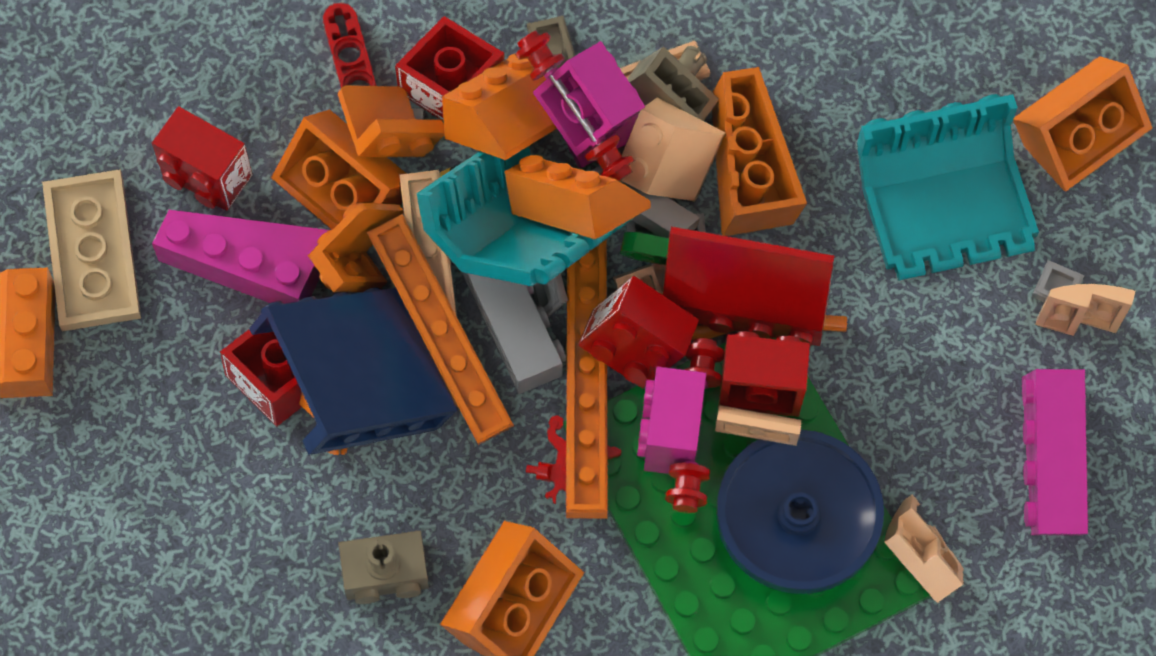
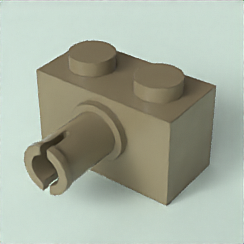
[627,46,719,121]
[338,530,429,604]

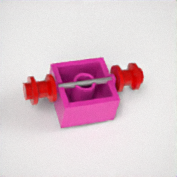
[515,30,646,181]
[637,338,725,513]

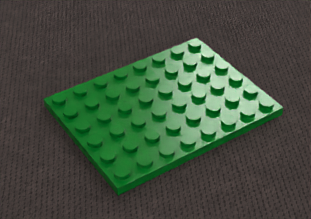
[563,337,931,656]

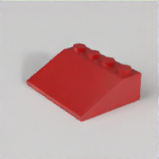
[663,226,835,346]

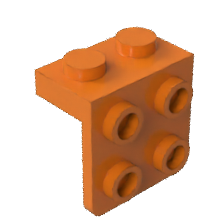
[338,85,444,157]
[308,202,404,293]

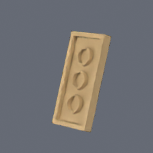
[42,170,141,331]

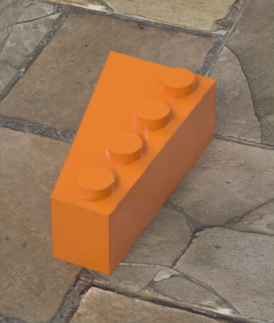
[712,67,807,236]

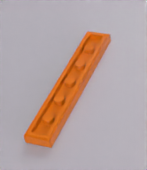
[367,214,514,445]

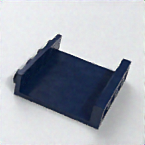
[249,287,457,455]

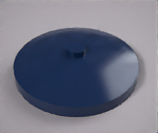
[716,430,884,594]

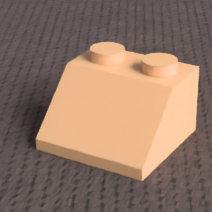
[621,97,725,201]

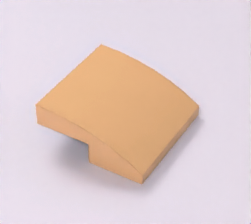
[1035,284,1136,336]
[715,405,801,446]

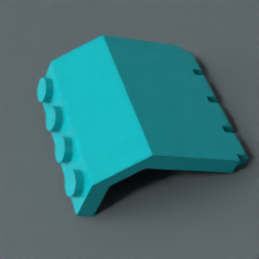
[857,94,1039,281]
[416,146,633,286]

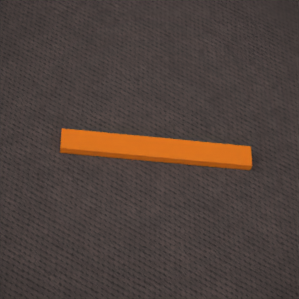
[566,239,608,519]

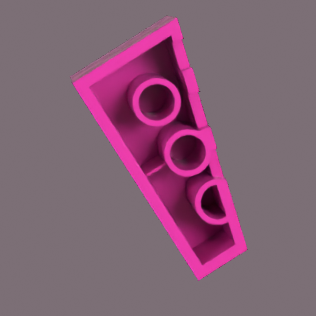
[152,210,329,304]
[1022,369,1088,536]

